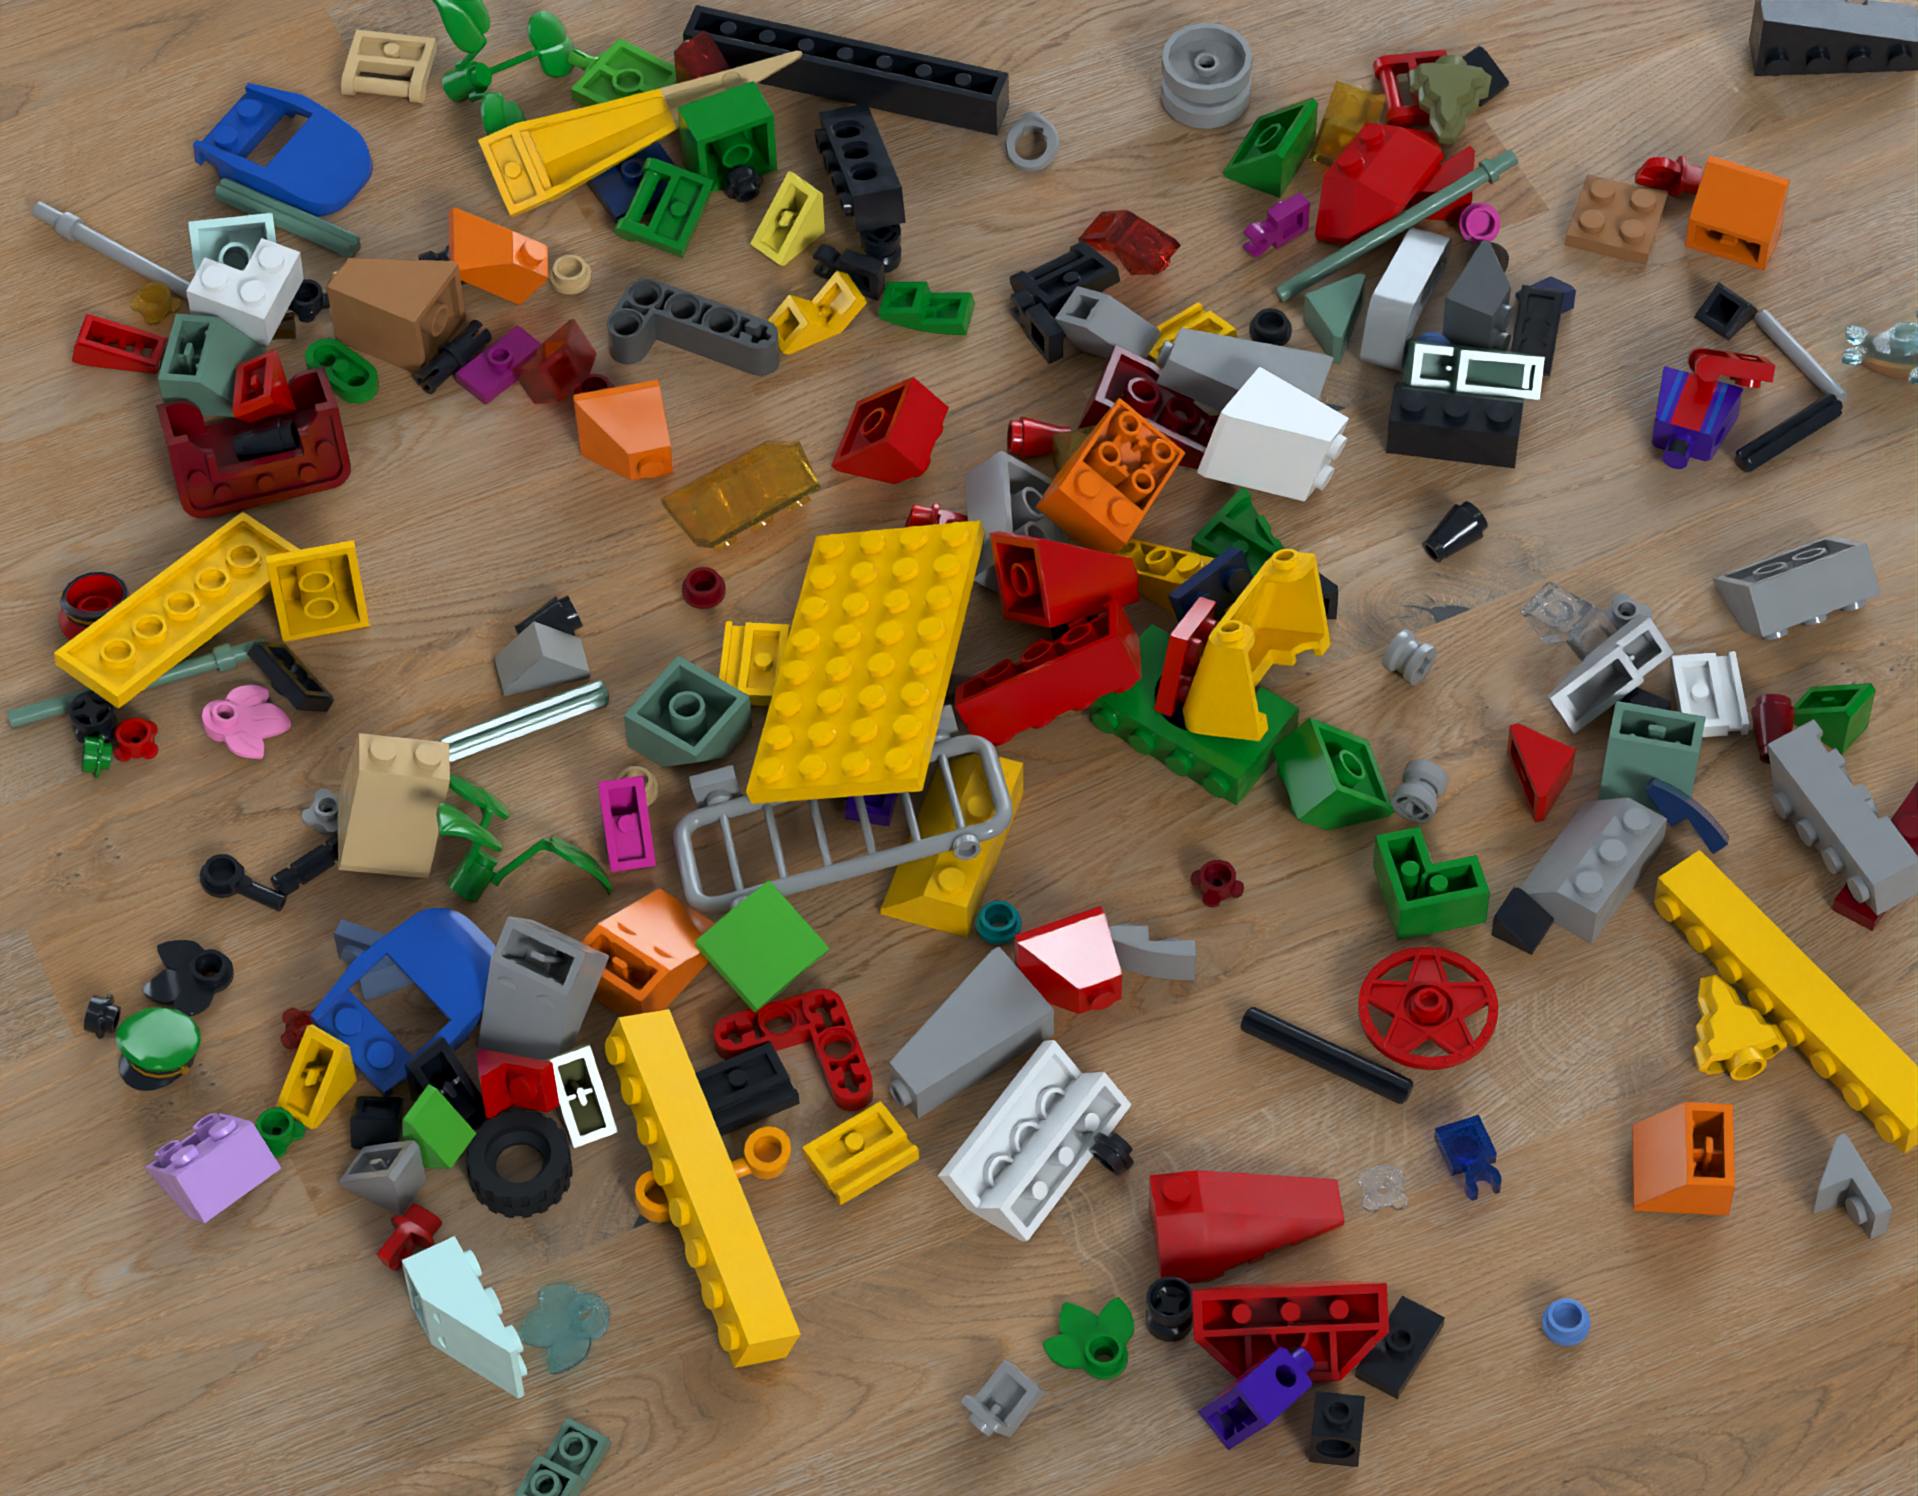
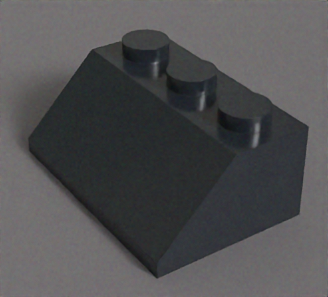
[1386,381,1524,469]

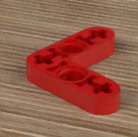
[713,988,873,1111]

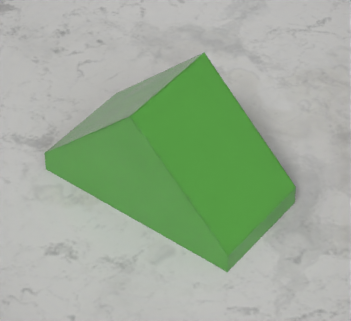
[402,1084,476,1169]

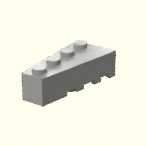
[1768,719,1918,916]

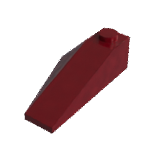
[1076,345,1219,470]

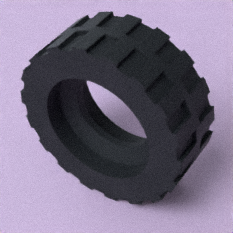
[466,1109,573,1218]

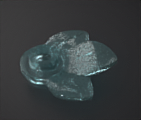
[517,1283,610,1375]

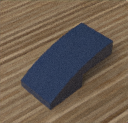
[1645,777,1729,854]

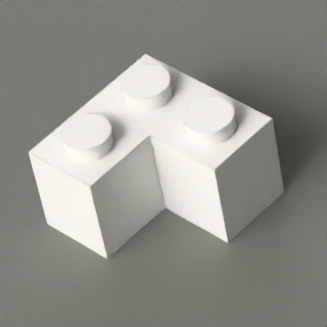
[186,238,304,345]

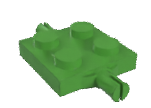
[568,38,686,107]

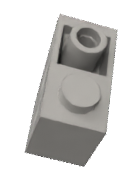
[1055,286,1162,359]

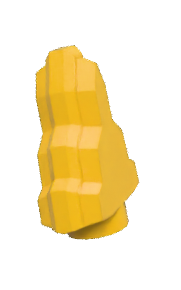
[1693,974,1787,1081]

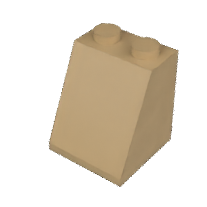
[337,733,450,879]

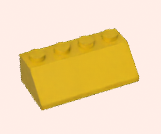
[880,753,1024,938]

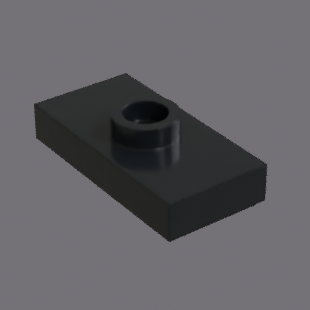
[1511,284,1565,377]
[247,642,334,712]
[1355,1296,1445,1399]

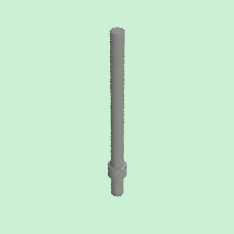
[32,201,190,300]

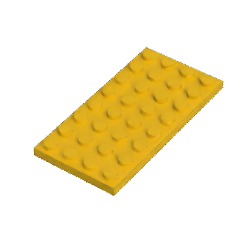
[746,520,985,804]

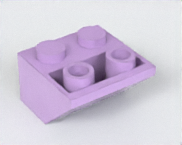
[146,1113,281,1223]

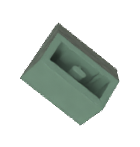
[158,313,266,417]
[1598,701,1706,820]

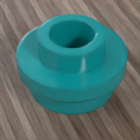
[976,900,1022,945]

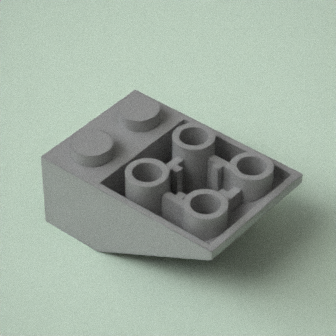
[477,916,609,1060]

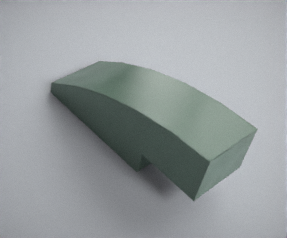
[1403,340,1545,400]

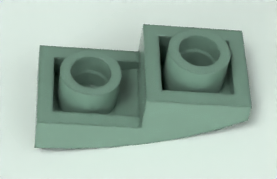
[514,1417,612,1496]

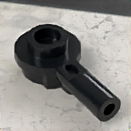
[200,854,287,912]

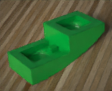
[878,281,975,335]

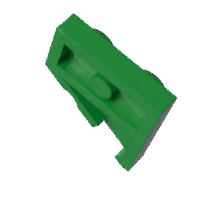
[1191,487,1284,578]

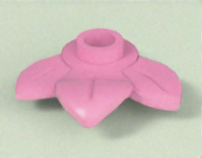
[201,685,291,759]

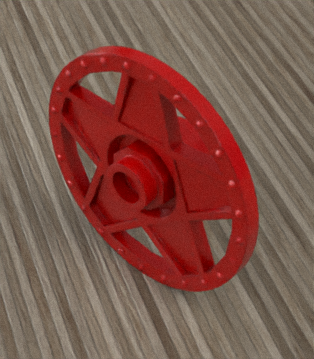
[1358,947,1499,1070]

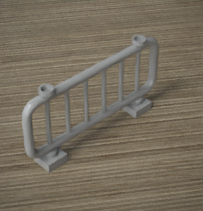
[673,704,1013,915]

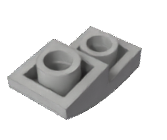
[1108,923,1196,981]

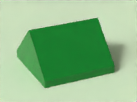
[1222,98,1318,198]

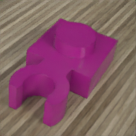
[1243,192,1310,258]

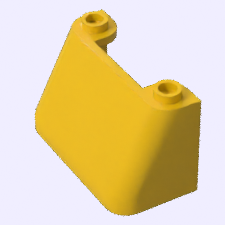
[1182,549,1331,741]

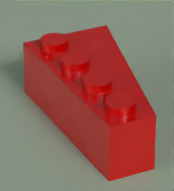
[955,597,1141,746]

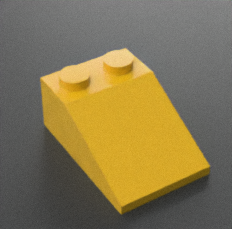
[265,540,370,642]

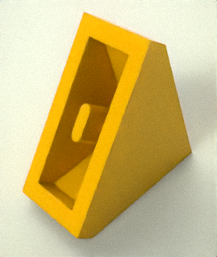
[275,1024,357,1130]

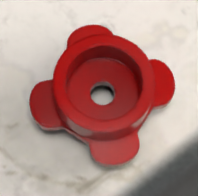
[113,718,159,762]

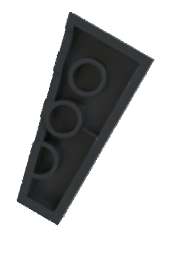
[1749,0,1918,76]

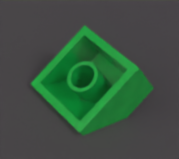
[1272,718,1395,831]

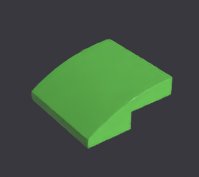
[694,880,830,1013]

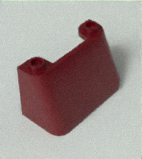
[156,366,351,519]

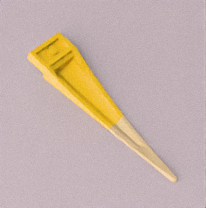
[478,50,803,218]

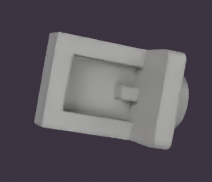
[961,1359,1046,1438]

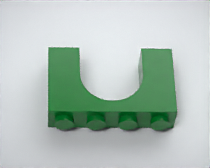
[1089,624,1299,806]

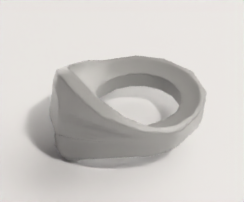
[1006,111,1060,173]

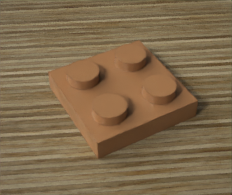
[1565,174,1668,265]

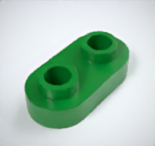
[305,338,379,404]

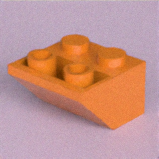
[1685,155,1790,271]
[1632,1102,1735,1216]

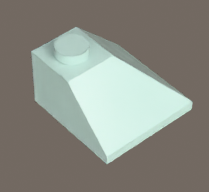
[188,213,276,274]

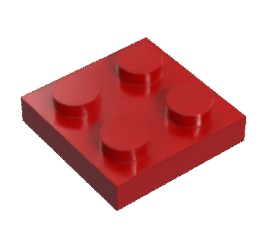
[1154,597,1219,717]

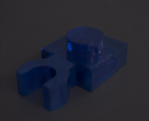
[1434,1115,1502,1201]

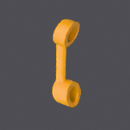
[635,1126,791,1223]

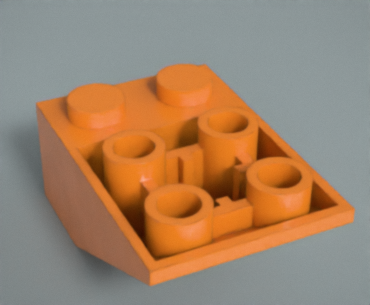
[1036,398,1185,554]
[581,888,715,1017]

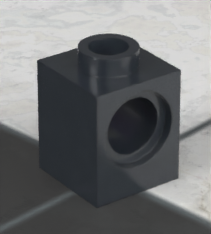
[1309,1391,1365,1467]

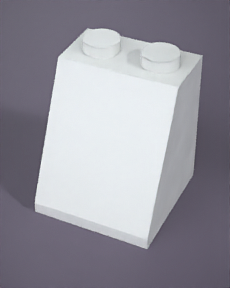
[1197,367,1349,502]

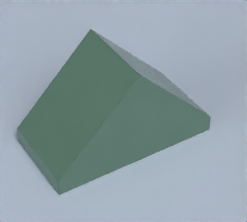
[1303,273,1366,365]

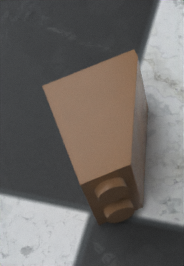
[326,258,466,373]

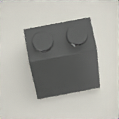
[1442,240,1513,351]

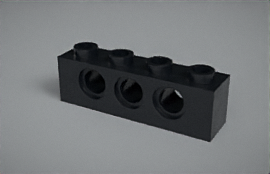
[814,103,906,232]

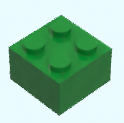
[678,81,778,193]

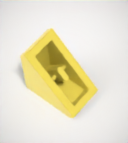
[750,172,825,266]

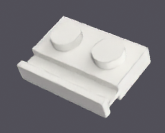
[1670,651,1749,737]

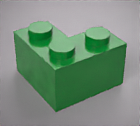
[1373,827,1490,941]

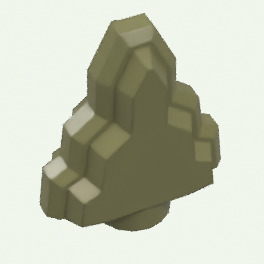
[1409,55,1492,144]

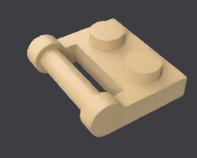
[341,29,437,104]

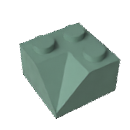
[624,655,752,767]

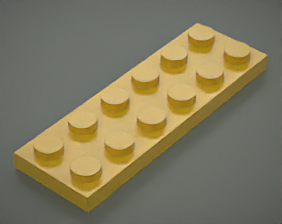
[54,511,300,709]

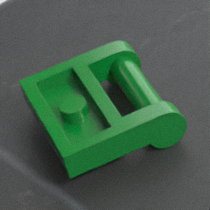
[613,158,715,258]

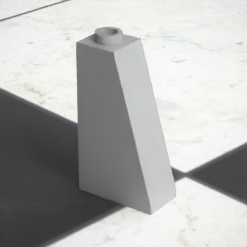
[1155,328,1334,411]
[888,946,1054,1119]

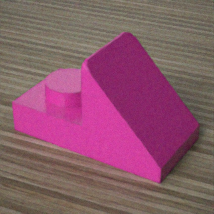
[598,775,656,872]

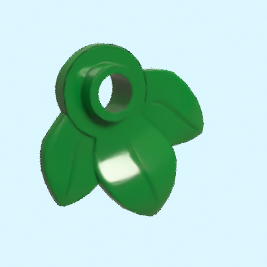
[1043,1297,1134,1380]

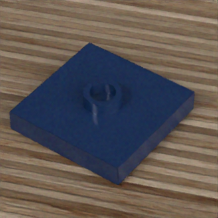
[586,141,676,224]

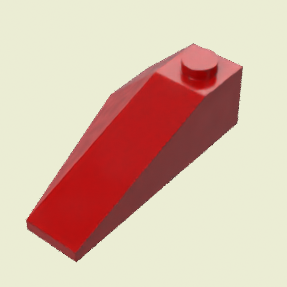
[1149,1170,1344,1284]

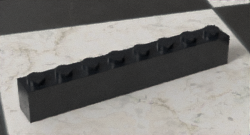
[683,5,1009,136]

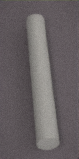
[1755,310,1847,402]

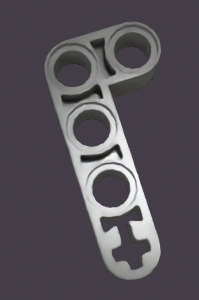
[1360,227,1452,372]

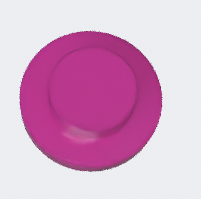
[1458,203,1500,244]

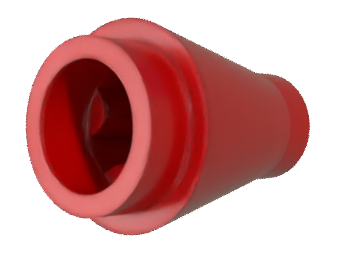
[1007,416,1071,459]

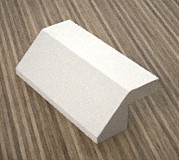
[938,1040,1132,1242]

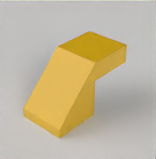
[767,271,867,355]

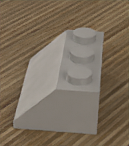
[965,450,1067,594]
[1713,536,1880,640]
[1520,797,1667,944]

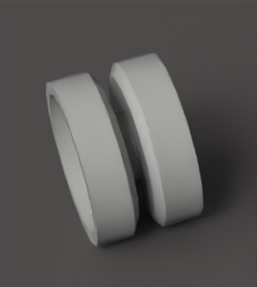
[1161,23,1252,129]

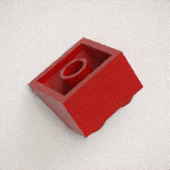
[831,377,949,484]

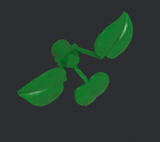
[432,0,575,136]
[436,774,613,903]

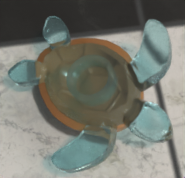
[1842,307,1918,384]

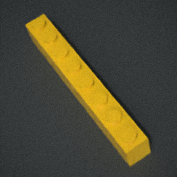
[1654,850,1918,1154]
[605,1009,801,1368]

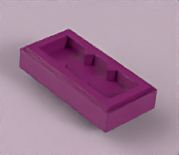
[455,325,548,405]

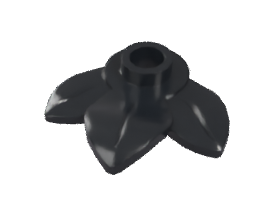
[142,940,234,1017]

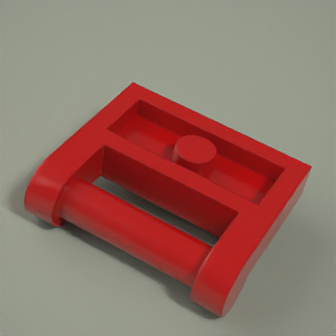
[1373,49,1447,128]
[1687,347,1776,388]

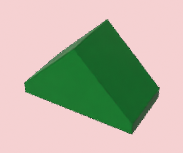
[1793,683,1876,755]

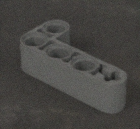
[607,279,780,376]

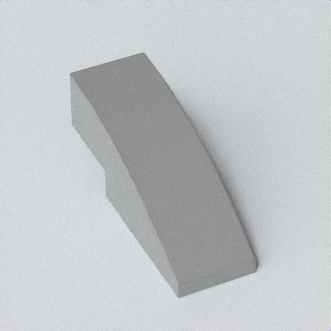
[1547,614,1674,734]

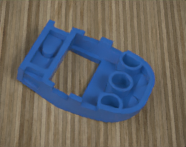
[193,83,373,217]
[308,908,496,1097]

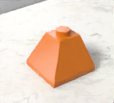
[448,207,549,305]
[573,380,673,480]

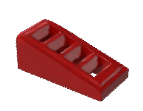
[72,313,168,374]

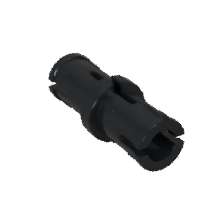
[413,319,492,394]

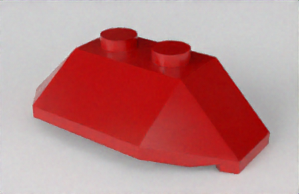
[1315,122,1444,245]
[1192,1281,1389,1382]

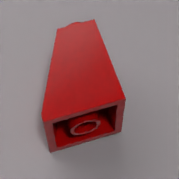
[990,531,1140,628]

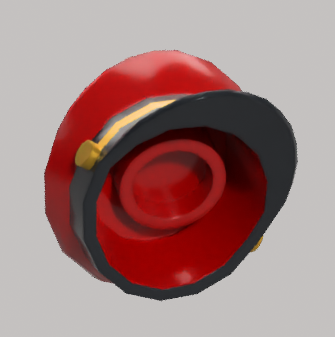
[58,572,130,640]

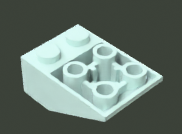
[402,1236,528,1399]

